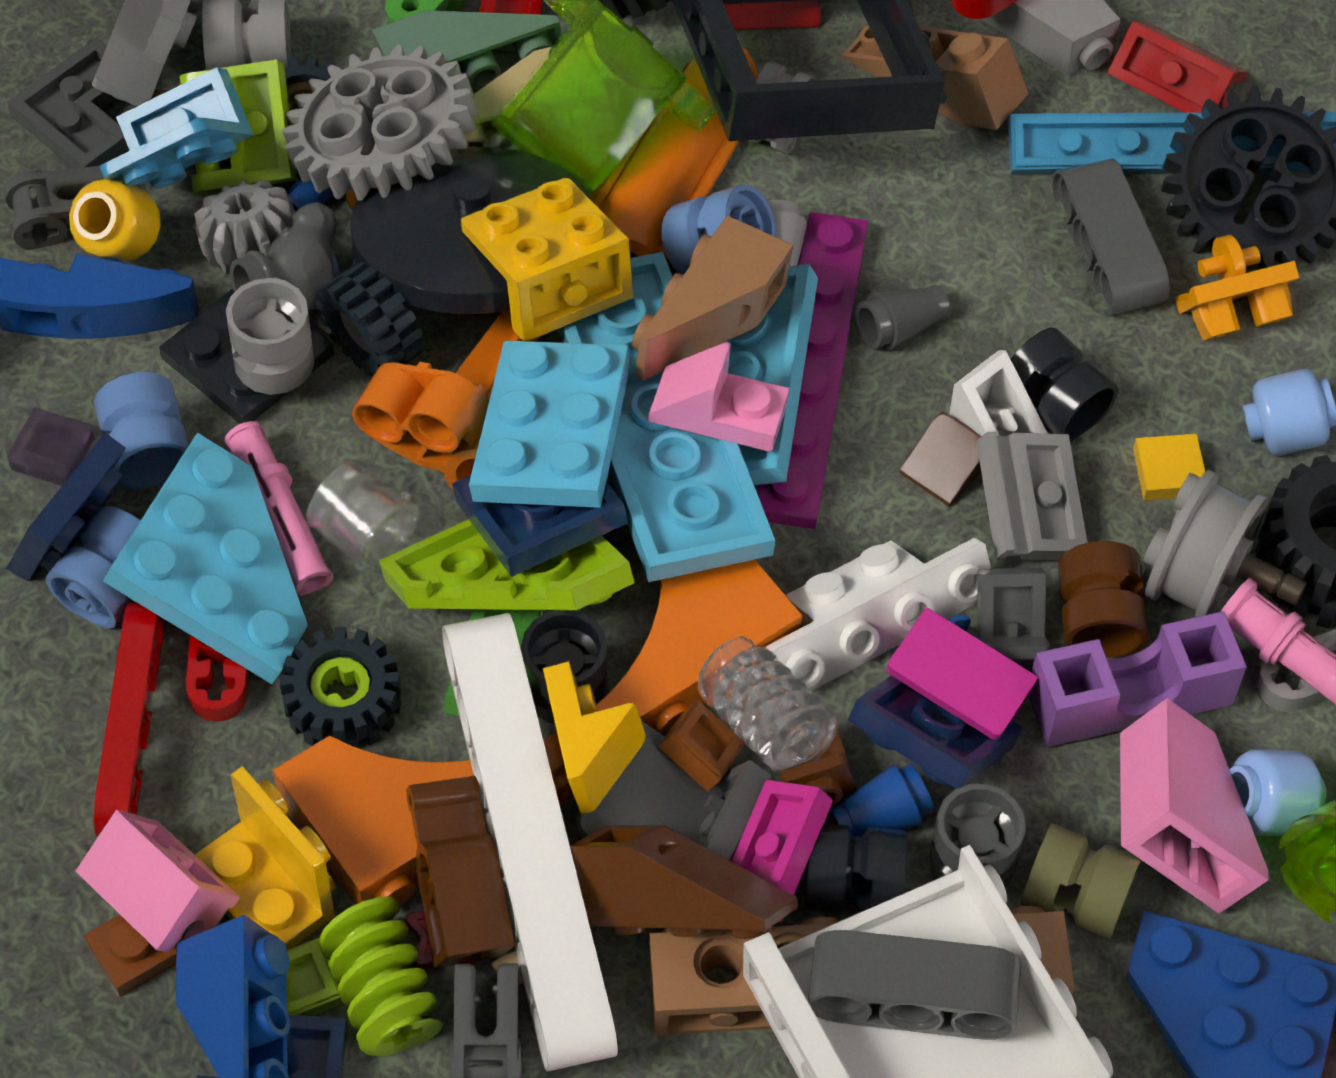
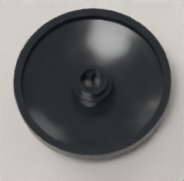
[350,147,593,314]

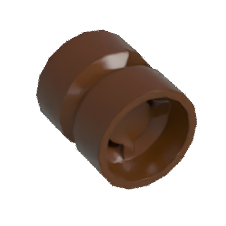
[1058,541,1149,658]

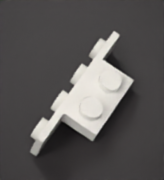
[761,538,991,705]

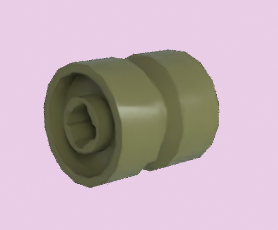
[1020,823,1141,940]

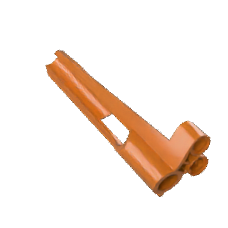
[352,47,759,489]

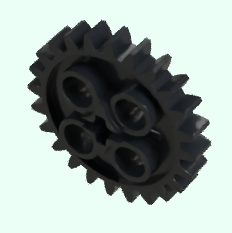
[1161,86,1336,269]

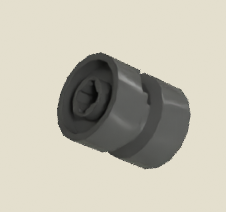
[929,784,1026,888]

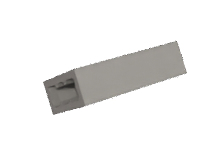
[983,0,1120,76]

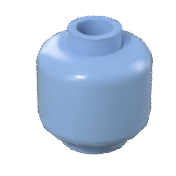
[1242,369,1336,456]
[1229,749,1326,836]

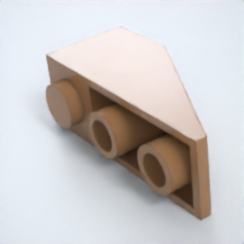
[841,25,1029,130]
[632,215,793,381]

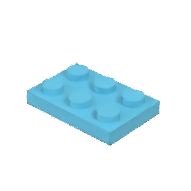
[469,341,631,508]

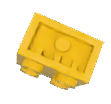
[461,178,634,341]
[195,766,336,950]

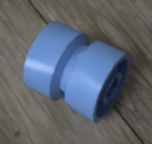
[662,184,776,275]
[93,372,189,491]
[46,506,140,629]

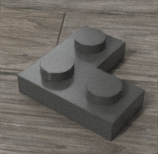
[7,37,129,168]

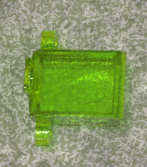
[490,0,716,193]

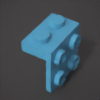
[99,67,254,189]

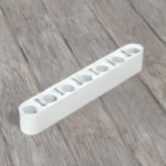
[442,613,618,1072]

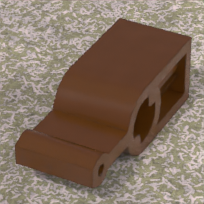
[406,776,515,968]

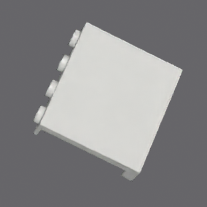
[743,845,1113,1078]

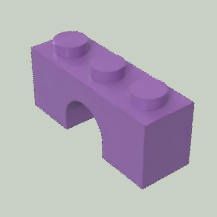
[1029,611,1247,747]

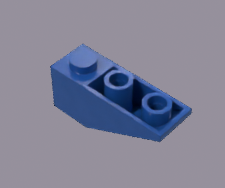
[176,915,290,1078]

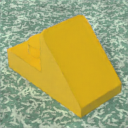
[543,661,646,815]

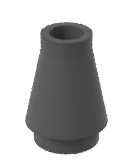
[855,285,950,350]

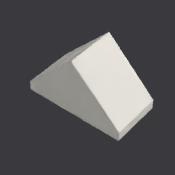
[949,350,1048,437]

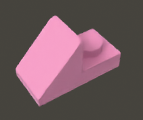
[648,342,789,452]

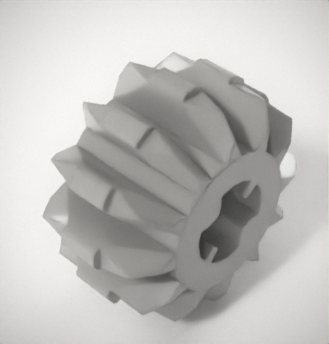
[194,179,295,274]

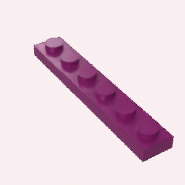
[757,212,868,529]

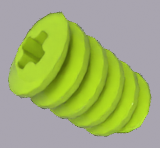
[319,896,444,1057]

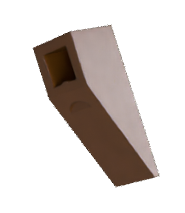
[570,825,798,939]

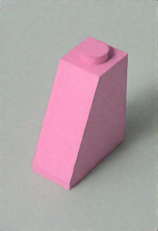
[1120,698,1269,914]

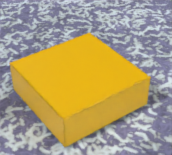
[1133,434,1205,501]

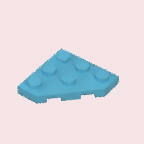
[102,433,308,684]

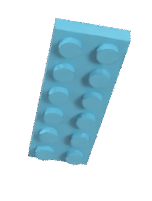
[558,252,775,582]

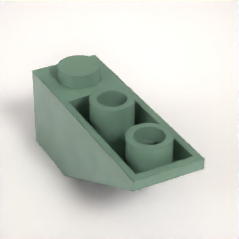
[372,10,562,91]

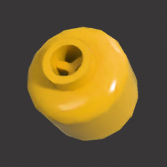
[69,179,161,262]

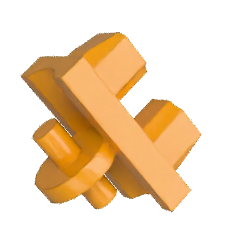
[1174,235,1300,341]

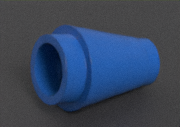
[830,763,935,836]

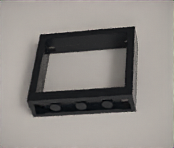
[672,0,947,141]

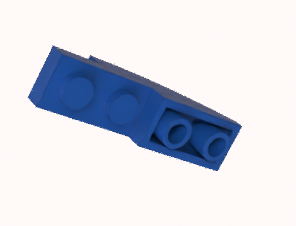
[0,253,200,339]

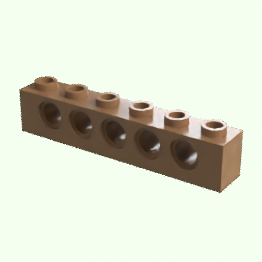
[649,906,1075,1035]

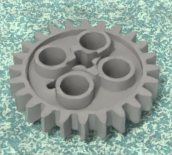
[282,44,478,201]

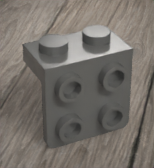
[575,721,772,861]

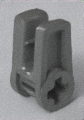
[4,166,104,250]
[450,963,522,1078]

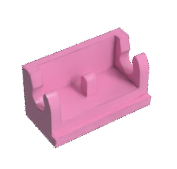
[75,810,240,953]

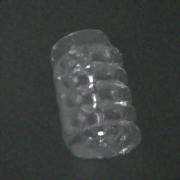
[698,636,838,771]

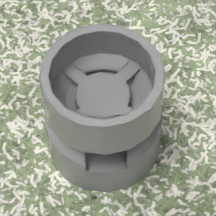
[202,0,291,70]
[226,278,315,395]

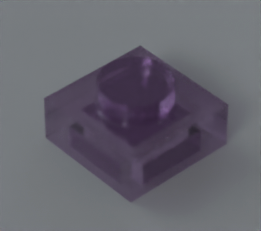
[7,407,95,486]

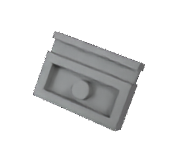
[976,432,1088,560]

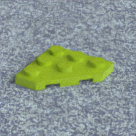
[378,519,635,610]

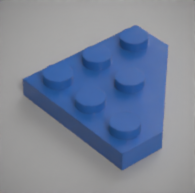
[1125,910,1336,1078]

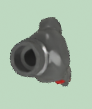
[230,202,342,311]

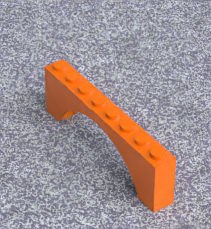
[272,559,802,907]

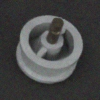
[1143,470,1307,617]

